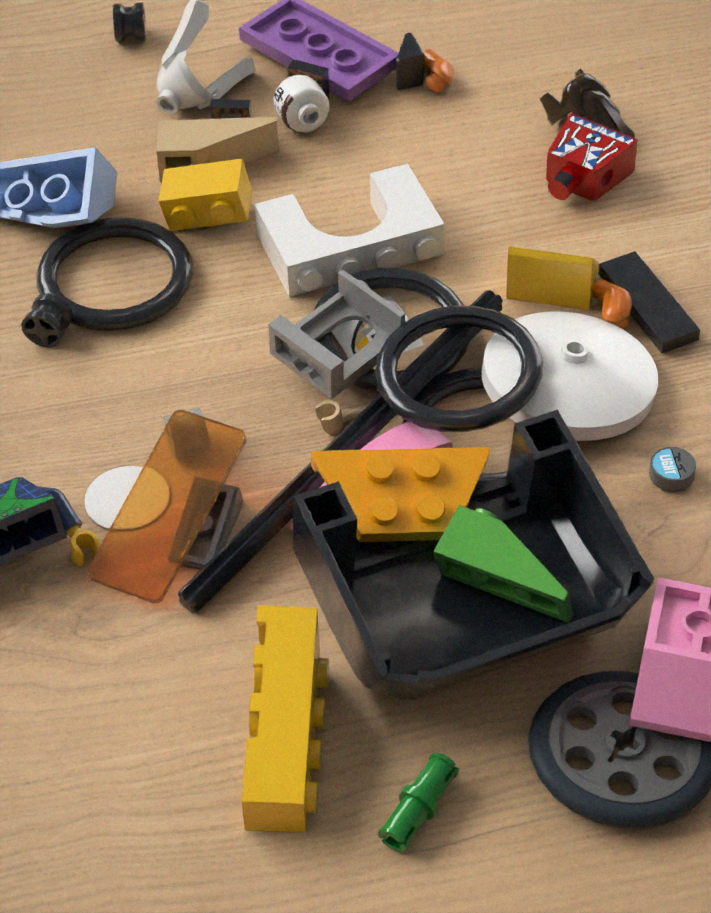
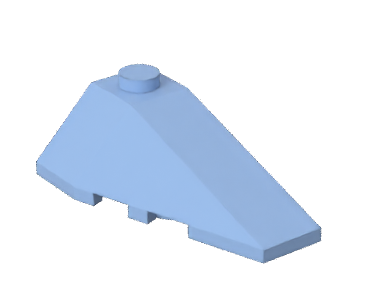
[0,147,117,228]

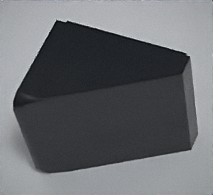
[396,33,424,90]

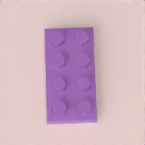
[239,0,398,102]

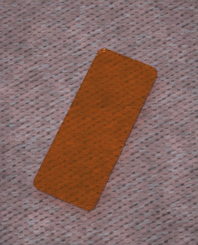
[88,410,246,604]

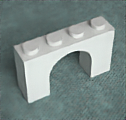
[254,164,444,297]

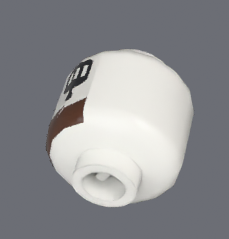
[273,75,330,133]

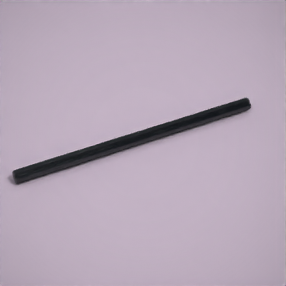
[178,290,503,613]

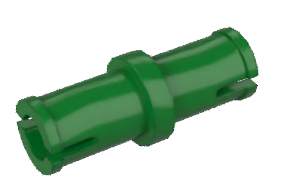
[378,753,459,853]

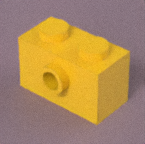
[159,159,252,231]

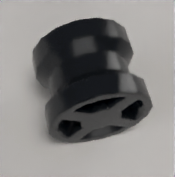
[113,2,146,42]
[21,293,74,348]

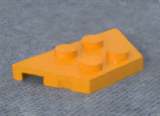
[310,447,490,542]

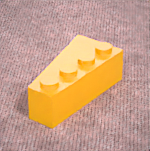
[241,605,329,833]

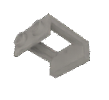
[268,270,405,400]

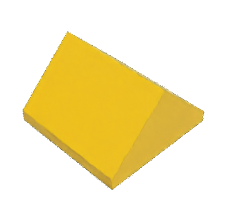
[506,246,600,310]

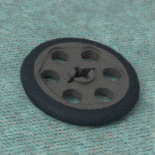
[528,671,711,828]

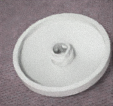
[482,311,658,441]

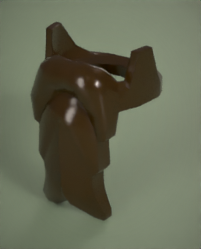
[540,68,635,138]

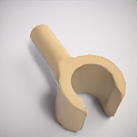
[315,400,368,435]

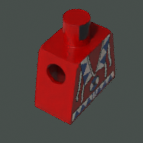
[546,113,638,201]

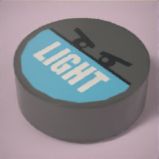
[649,447,696,491]

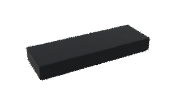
[598,251,700,353]

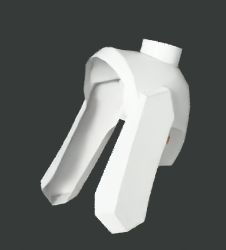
[156,0,256,114]

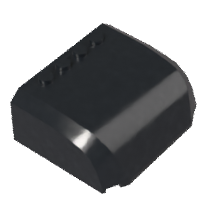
[293,409,654,699]

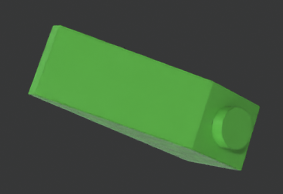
[433,505,573,623]

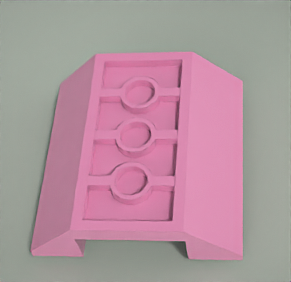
[629,577,711,742]

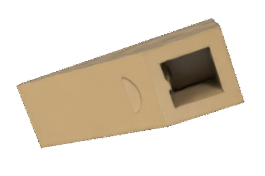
[156,117,279,182]

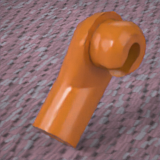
[423,49,454,93]
[592,280,632,330]

